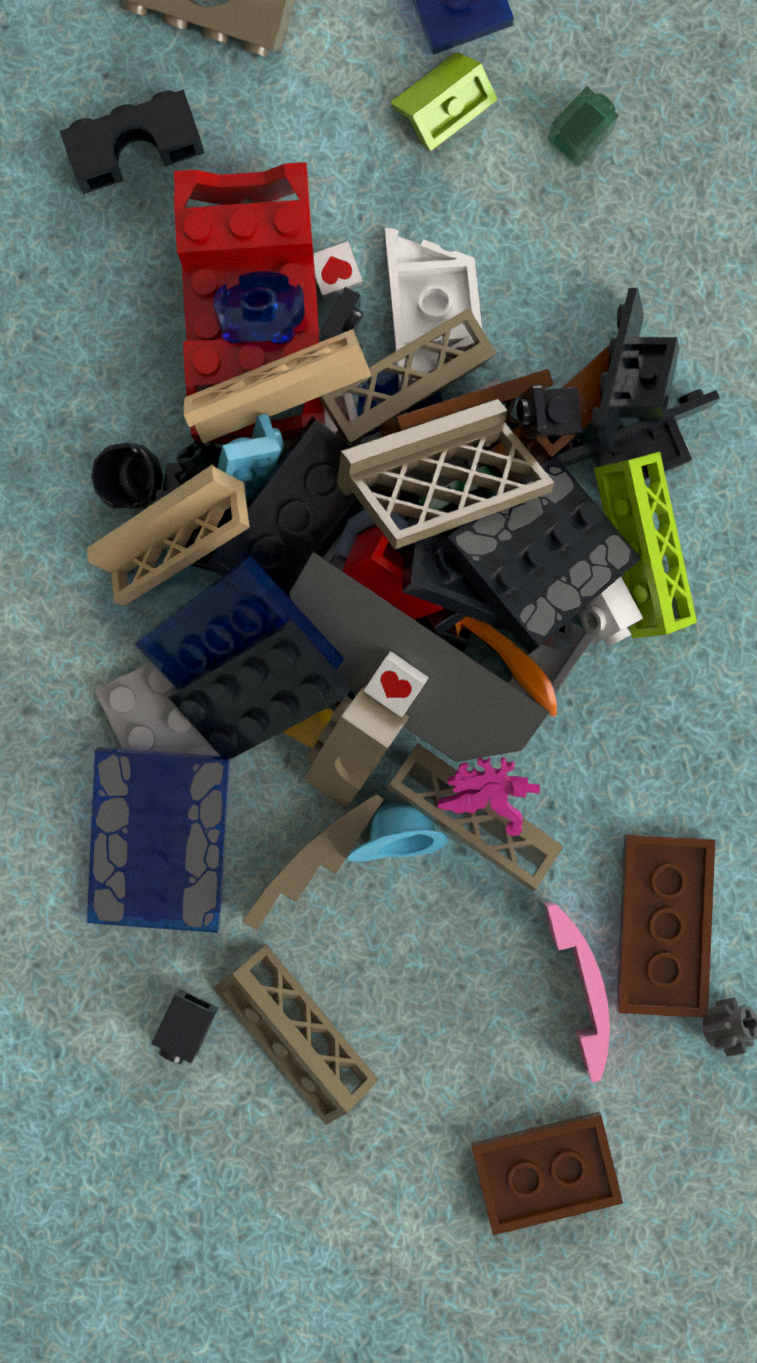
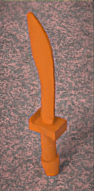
[448,616,557,717]

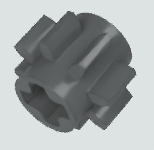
[703,997,757,1057]

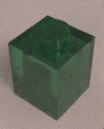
[547,86,619,168]

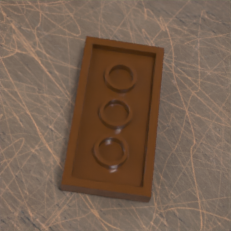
[616,834,715,1018]

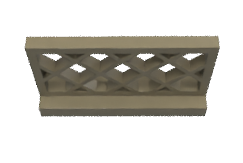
[337,399,554,549]

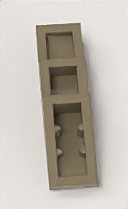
[242,793,384,931]

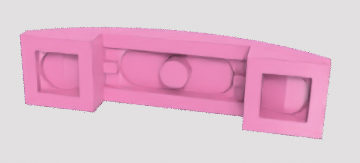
[543,901,610,1083]

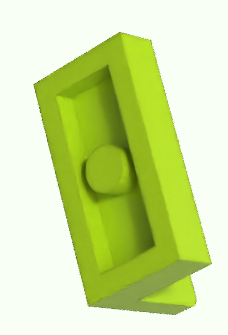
[391,52,498,151]

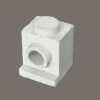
[577,577,643,647]

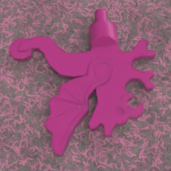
[438,757,540,836]

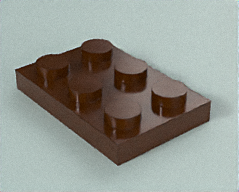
[471,1112,623,1236]

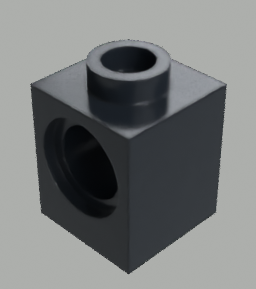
[151,989,219,1064]

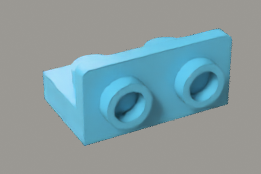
[217,413,284,501]

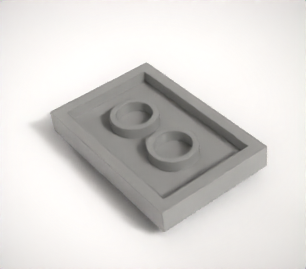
[94,655,231,808]

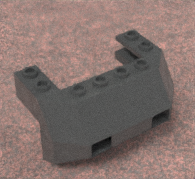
[289,489,594,762]

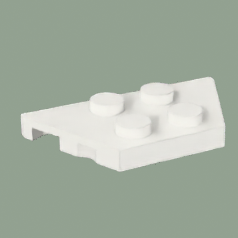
[385,228,482,387]

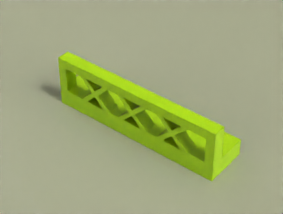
[594,452,697,639]

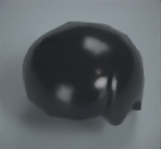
[91,443,163,509]

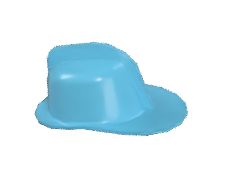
[347,802,448,862]

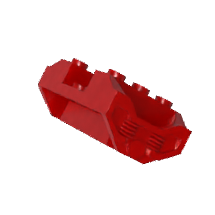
[174,162,326,445]

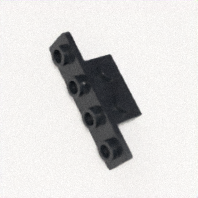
[591,288,680,451]
[555,389,720,481]

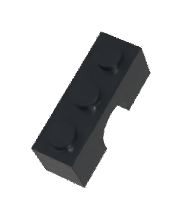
[60,89,205,194]

